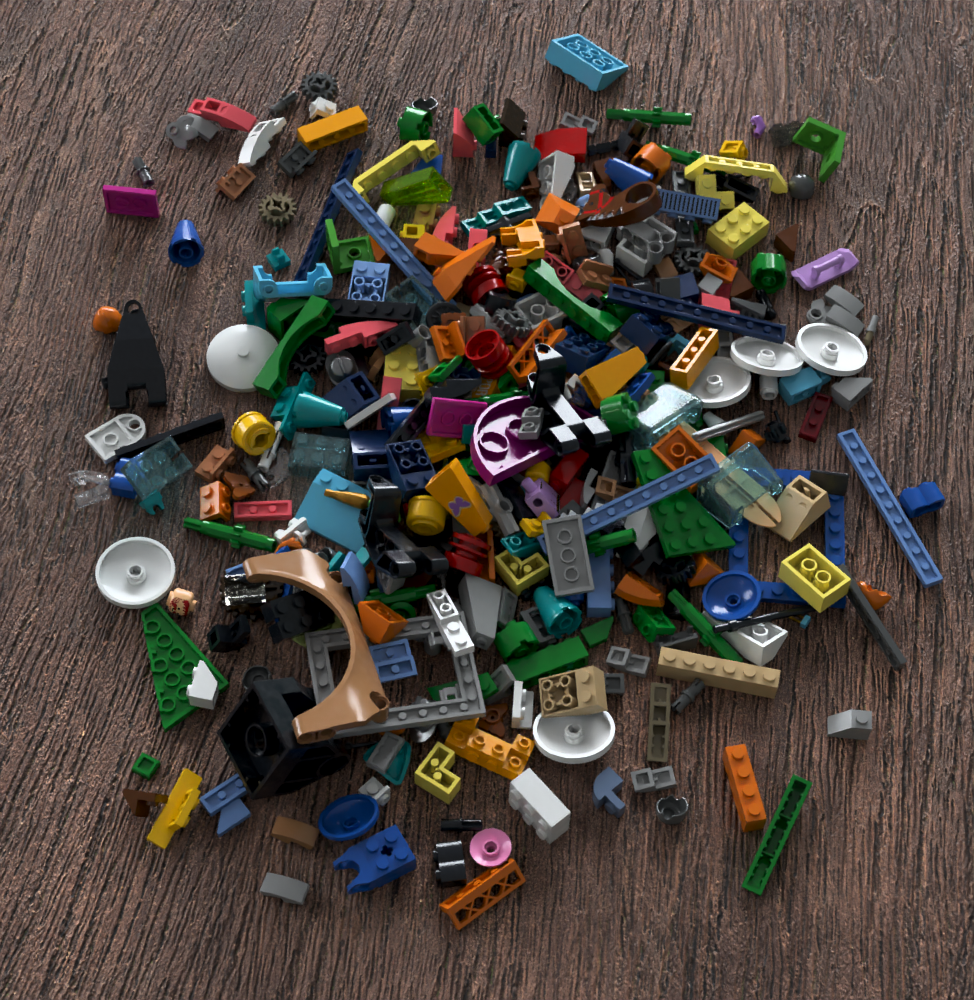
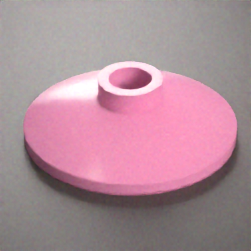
[470,828,512,867]

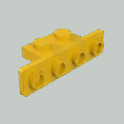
[147,768,202,849]

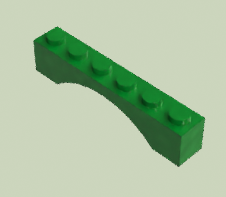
[523,258,623,344]
[252,295,335,400]

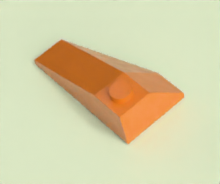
[432,236,496,302]

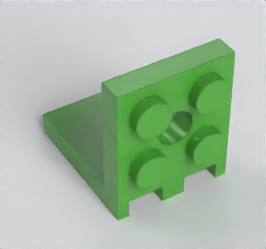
[793,117,846,183]
[325,219,375,274]

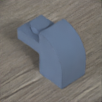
[592,766,626,818]

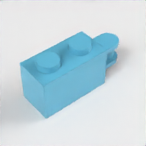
[778,366,831,406]

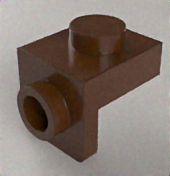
[521,171,541,200]

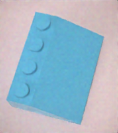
[544,34,629,91]
[294,468,371,554]

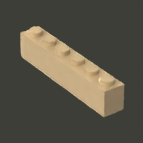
[656,647,781,699]

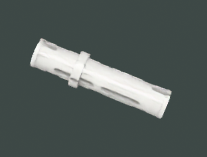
[257,421,283,473]

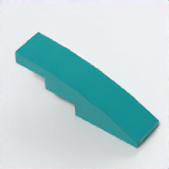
[460,196,532,238]

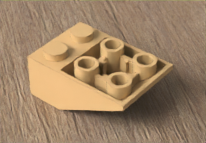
[767,475,831,543]
[539,666,608,718]

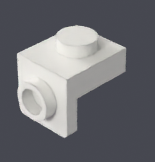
[309,97,337,119]

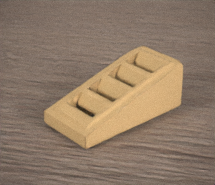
[576,172,596,198]

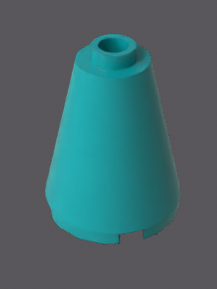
[503,141,542,191]
[293,391,348,428]
[533,586,582,639]

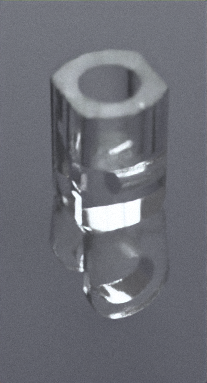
[74,484,110,509]

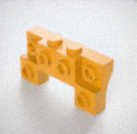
[500,219,545,268]
[444,718,535,780]

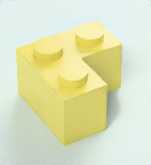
[695,174,735,213]
[494,550,549,596]
[414,742,461,805]

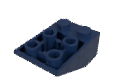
[619,311,677,355]
[554,333,612,376]
[322,371,380,429]
[349,429,391,482]
[385,439,436,504]

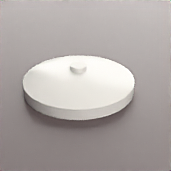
[795,323,868,376]
[207,325,278,393]
[730,336,804,377]
[677,356,751,408]
[95,537,176,609]
[533,711,615,764]

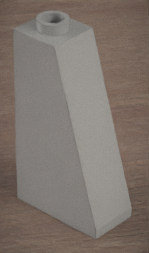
[458,573,502,650]

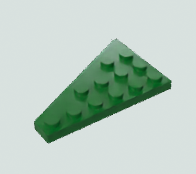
[631,449,736,559]
[141,603,230,732]

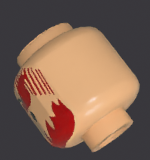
[166,588,197,616]

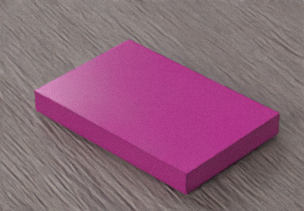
[102,185,160,218]
[426,397,488,439]

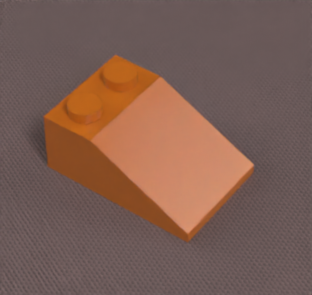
[651,425,719,494]

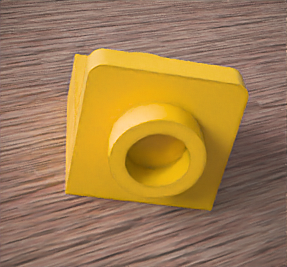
[719,141,748,160]
[506,268,527,293]
[519,511,551,538]

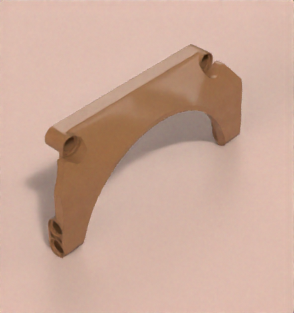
[243,549,389,744]

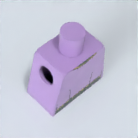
[521,477,560,519]

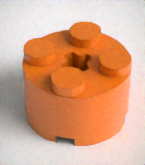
[630,142,672,184]

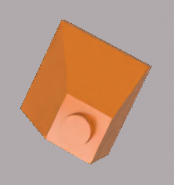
[535,193,580,234]
[358,600,409,645]

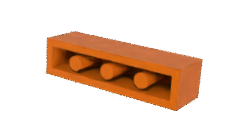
[722,744,767,832]

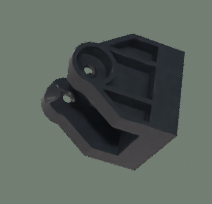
[217,677,351,800]

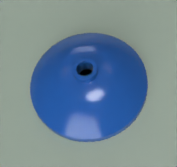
[702,571,762,622]
[318,794,380,841]

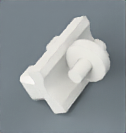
[274,517,311,546]

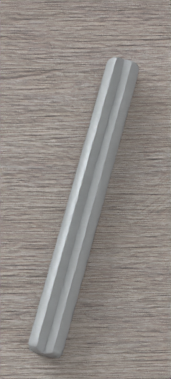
[692,411,765,443]

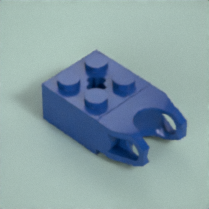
[333,824,416,895]

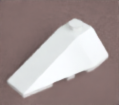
[537,150,575,209]
[616,486,658,558]
[701,611,788,666]

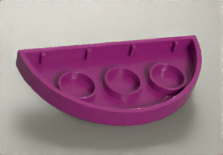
[470,396,594,486]

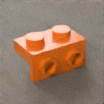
[429,321,466,362]
[200,480,231,522]

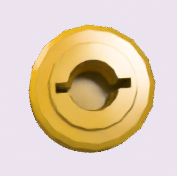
[231,412,276,456]
[406,495,448,536]

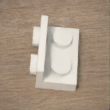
[511,681,534,729]

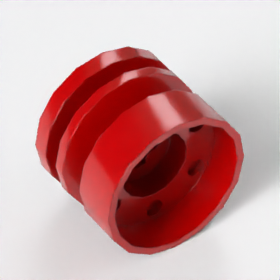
[462,265,509,305]
[465,329,514,380]
[444,531,492,578]

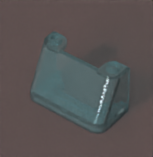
[629,382,704,451]
[696,442,783,529]

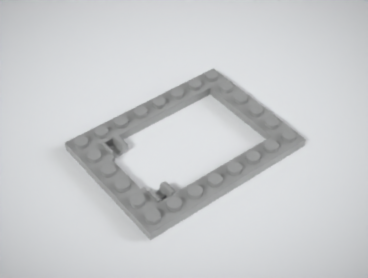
[304,611,486,739]

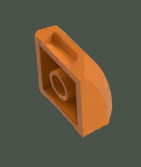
[614,571,665,607]

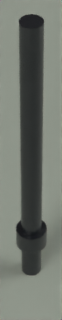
[713,604,817,634]

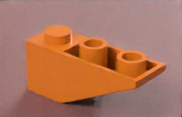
[413,232,465,266]

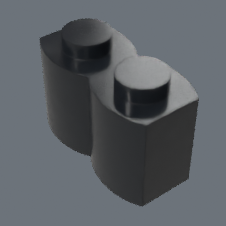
[432,840,467,888]

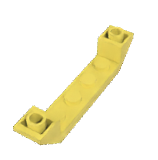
[352,140,441,203]
[684,155,788,194]

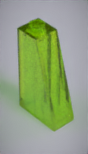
[380,166,453,206]

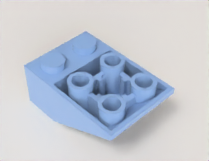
[348,260,390,302]

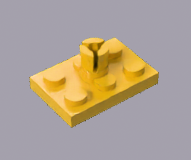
[415,425,466,464]

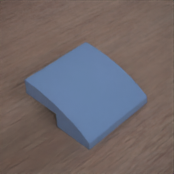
[340,552,370,604]
[369,639,418,683]

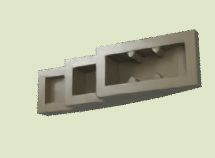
[646,682,671,763]

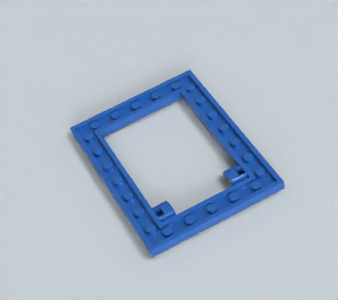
[728,466,846,608]

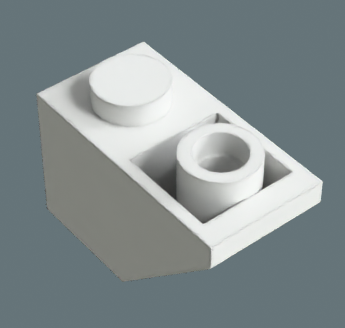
[186,660,219,710]

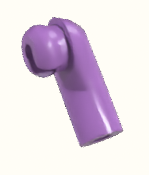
[751,115,766,139]

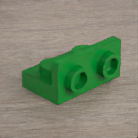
[632,605,676,643]

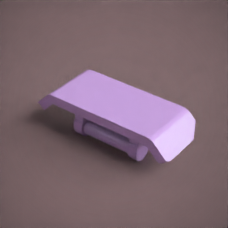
[791,248,859,291]

